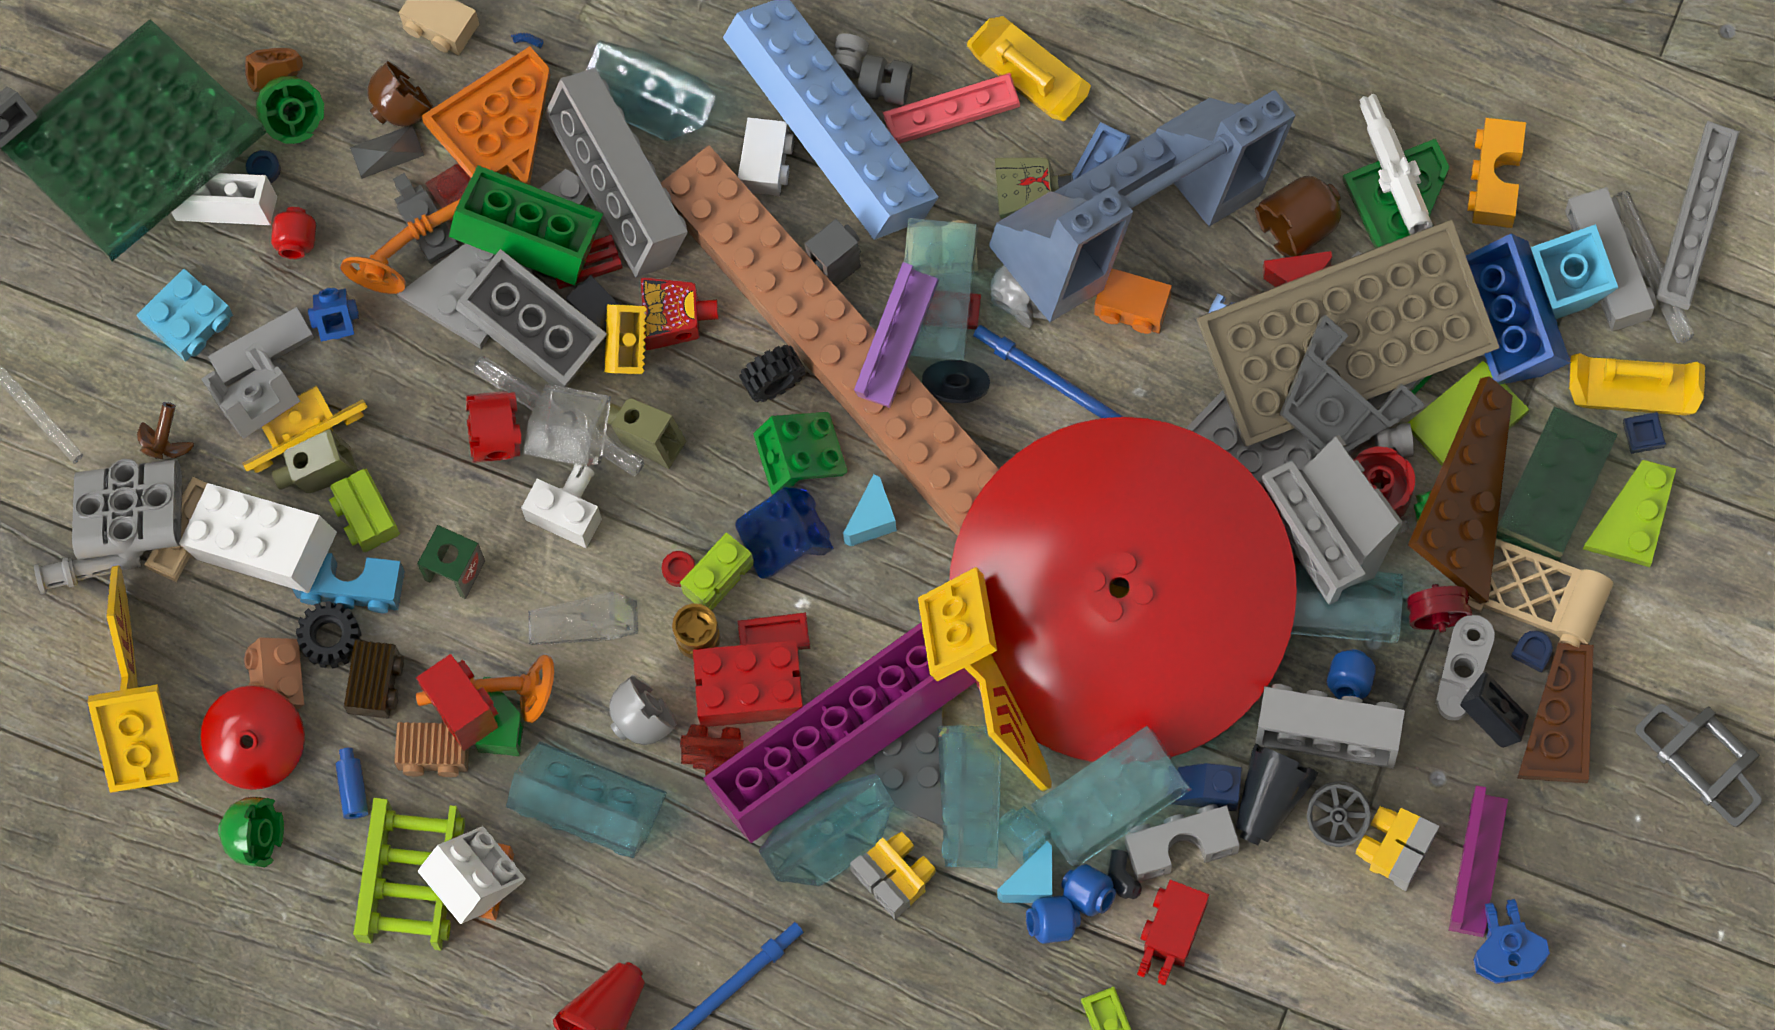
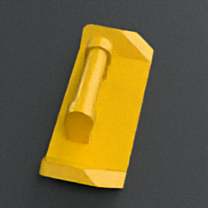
[967,16,1091,121]
[1569,353,1705,415]

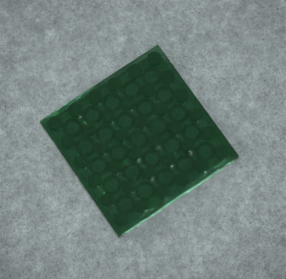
[0,19,267,262]

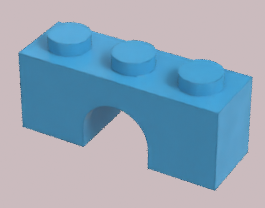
[292,553,405,613]

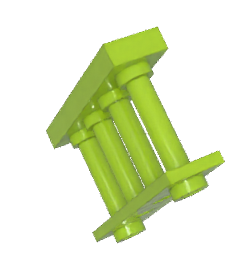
[353,798,465,951]

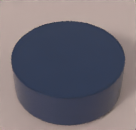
[246,150,281,184]

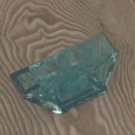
[587,40,717,141]
[758,773,895,886]

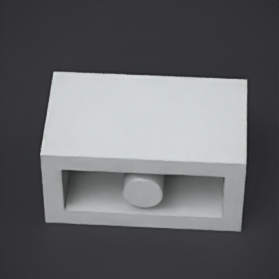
[738,117,794,196]

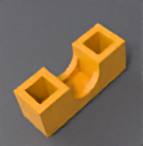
[1467,118,1526,228]

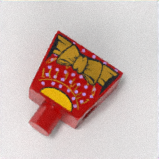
[641,278,719,350]

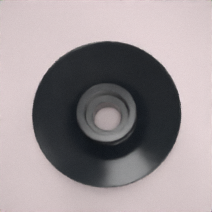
[922,360,990,403]

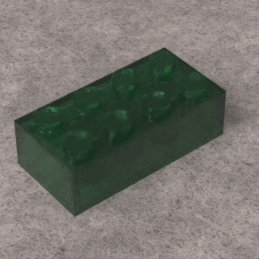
[1496,406,1618,562]

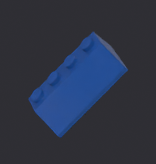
[1466,233,1571,385]

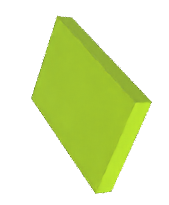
[1408,361,1529,466]

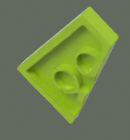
[1583,460,1676,567]

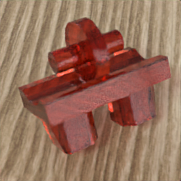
[680,724,744,776]

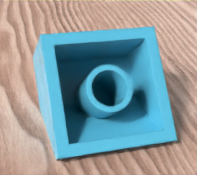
[1531,224,1618,319]

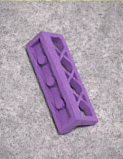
[854,262,939,408]

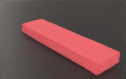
[883,73,1020,144]

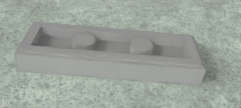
[208,307,314,386]

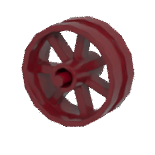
[1406,584,1472,632]

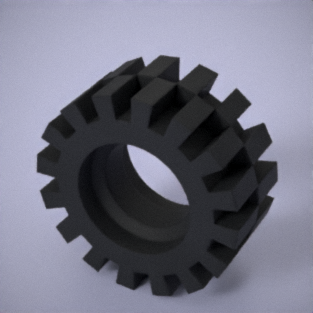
[739,345,806,403]
[296,601,362,669]

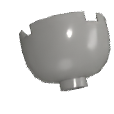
[610,675,677,745]

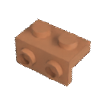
[244,637,304,709]

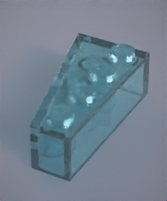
[937,725,1001,869]

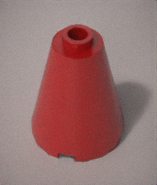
[553,962,645,1030]

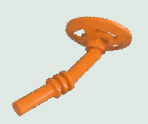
[341,199,460,294]
[416,655,554,723]

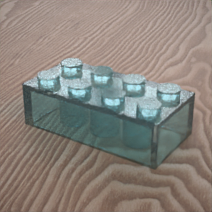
[904,218,978,361]
[1031,726,1192,868]

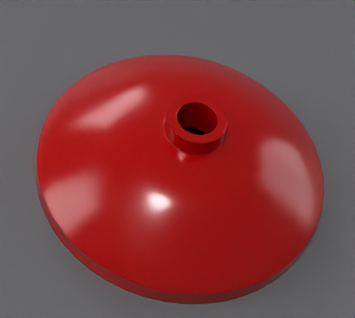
[201,685,305,790]

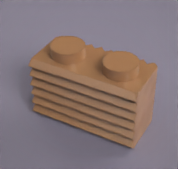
[395,722,469,777]

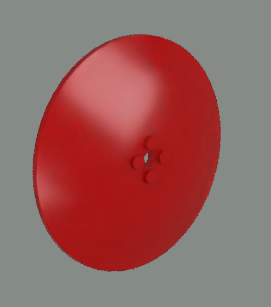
[949,417,1297,765]

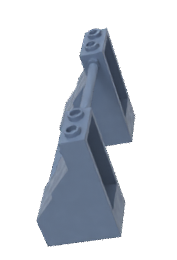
[989,90,1296,323]

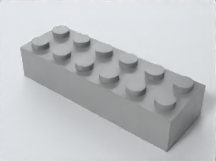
[545,68,688,278]

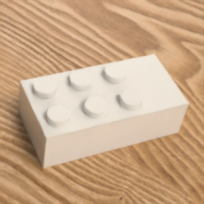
[179,483,337,593]

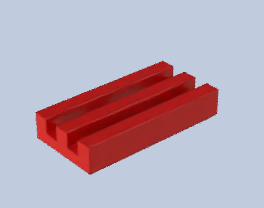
[555,235,623,289]

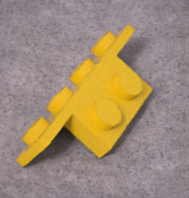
[242,385,368,473]

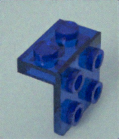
[735,487,834,579]

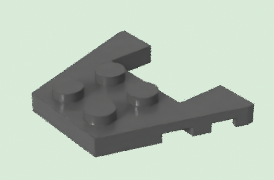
[1280,315,1425,452]

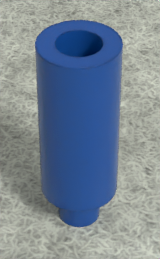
[335,748,368,819]

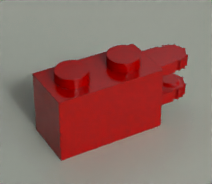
[1137,879,1210,985]

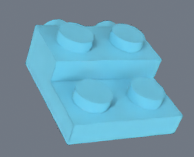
[137,269,233,362]

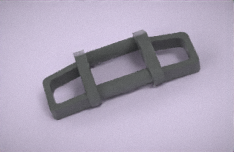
[1635,704,1762,827]

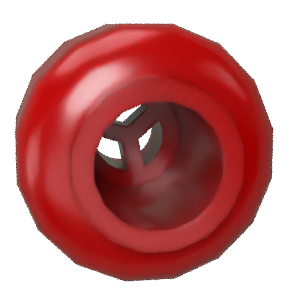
[271,207,317,259]

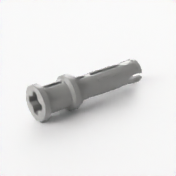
[34,554,142,595]

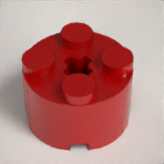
[1353,446,1415,518]

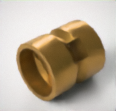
[672,603,720,659]

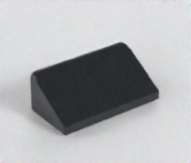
[1460,672,1529,748]

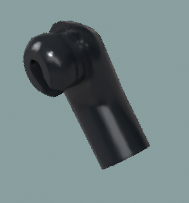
[1108,849,1142,899]

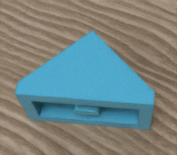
[843,474,897,546]
[997,841,1052,903]

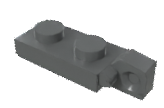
[393,173,459,264]

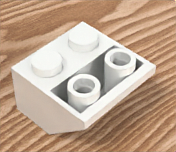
[418,826,526,924]

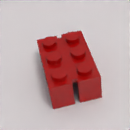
[693,640,803,728]

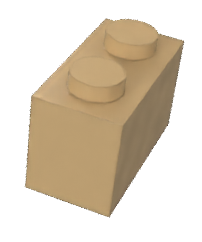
[399,0,479,56]

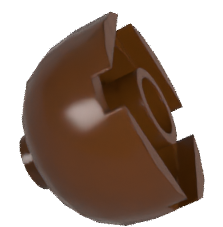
[368,61,433,127]

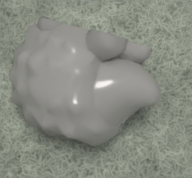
[990,265,1046,328]

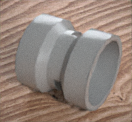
[833,33,869,78]
[1374,423,1414,458]

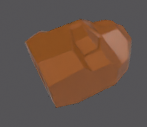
[245,48,303,92]

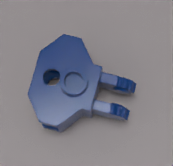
[1473,899,1550,984]

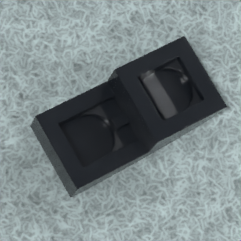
[566,275,619,344]

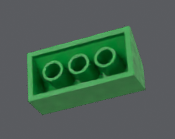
[449,165,603,285]

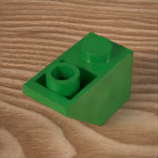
[475,677,524,756]

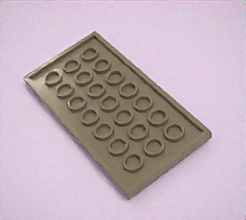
[1196,220,1500,447]

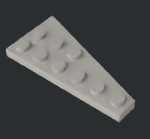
[397,169,590,349]

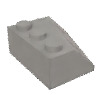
[1301,435,1402,585]

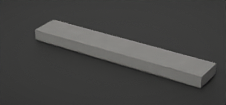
[1656,121,1740,310]

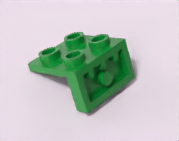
[753,412,848,495]

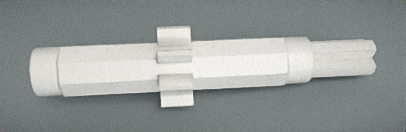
[1359,94,1433,235]

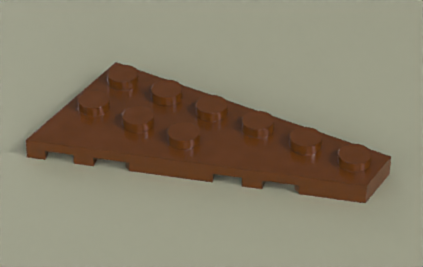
[1408,376,1513,604]

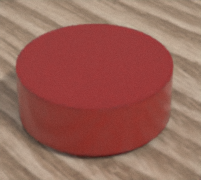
[661,551,696,587]

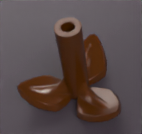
[137,402,194,459]

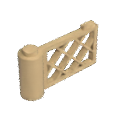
[1468,539,1614,648]

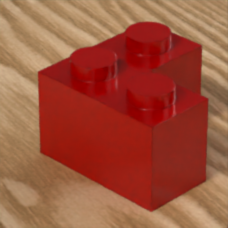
[416,654,498,751]

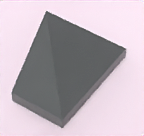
[350,125,424,178]

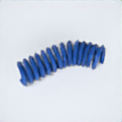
[511,33,543,49]

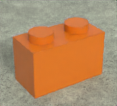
[1094,268,1172,334]

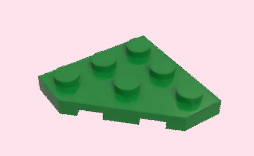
[1342,138,1449,248]

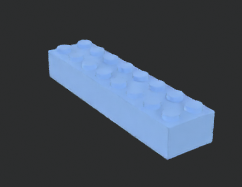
[723,0,938,240]

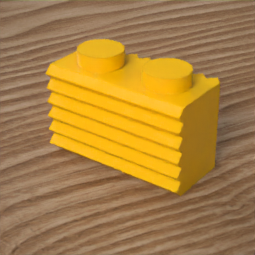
[604,304,647,374]

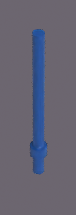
[973,325,1123,418]
[671,922,804,1030]

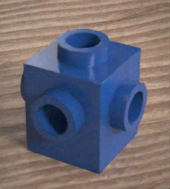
[308,288,359,342]

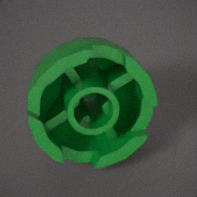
[256,76,324,144]
[218,797,284,868]

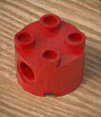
[466,391,521,463]

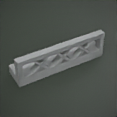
[1260,460,1366,605]

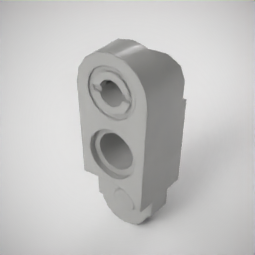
[1435,615,1495,721]

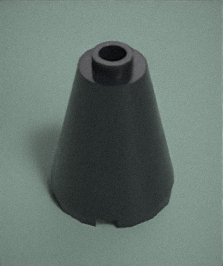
[1236,743,1319,846]

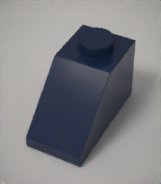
[1167,763,1242,812]

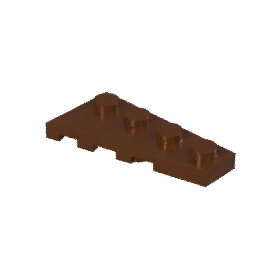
[1517,643,1594,783]

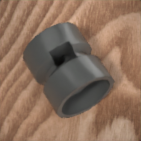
[858,54,913,105]

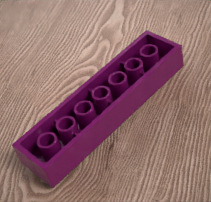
[703,622,977,843]

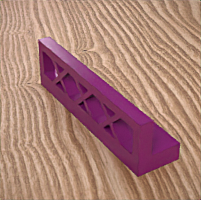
[1448,785,1508,937]

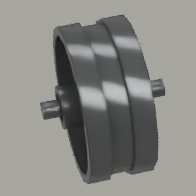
[1307,781,1371,847]

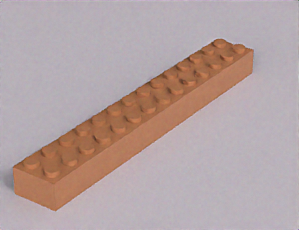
[661,145,999,536]

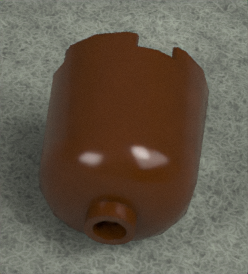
[1255,176,1341,258]

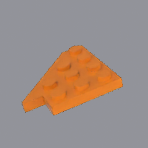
[422,46,550,185]

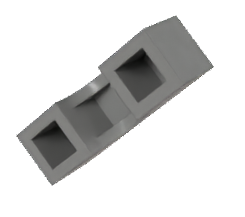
[1125,804,1239,882]

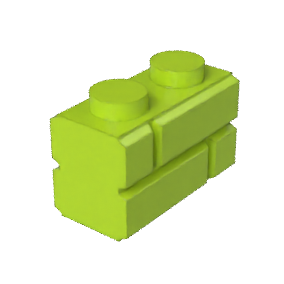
[329,468,400,552]
[680,533,754,611]

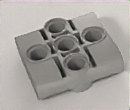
[72,459,182,560]

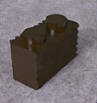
[344,640,404,719]

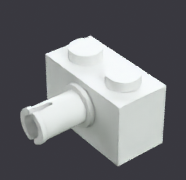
[521,463,602,548]

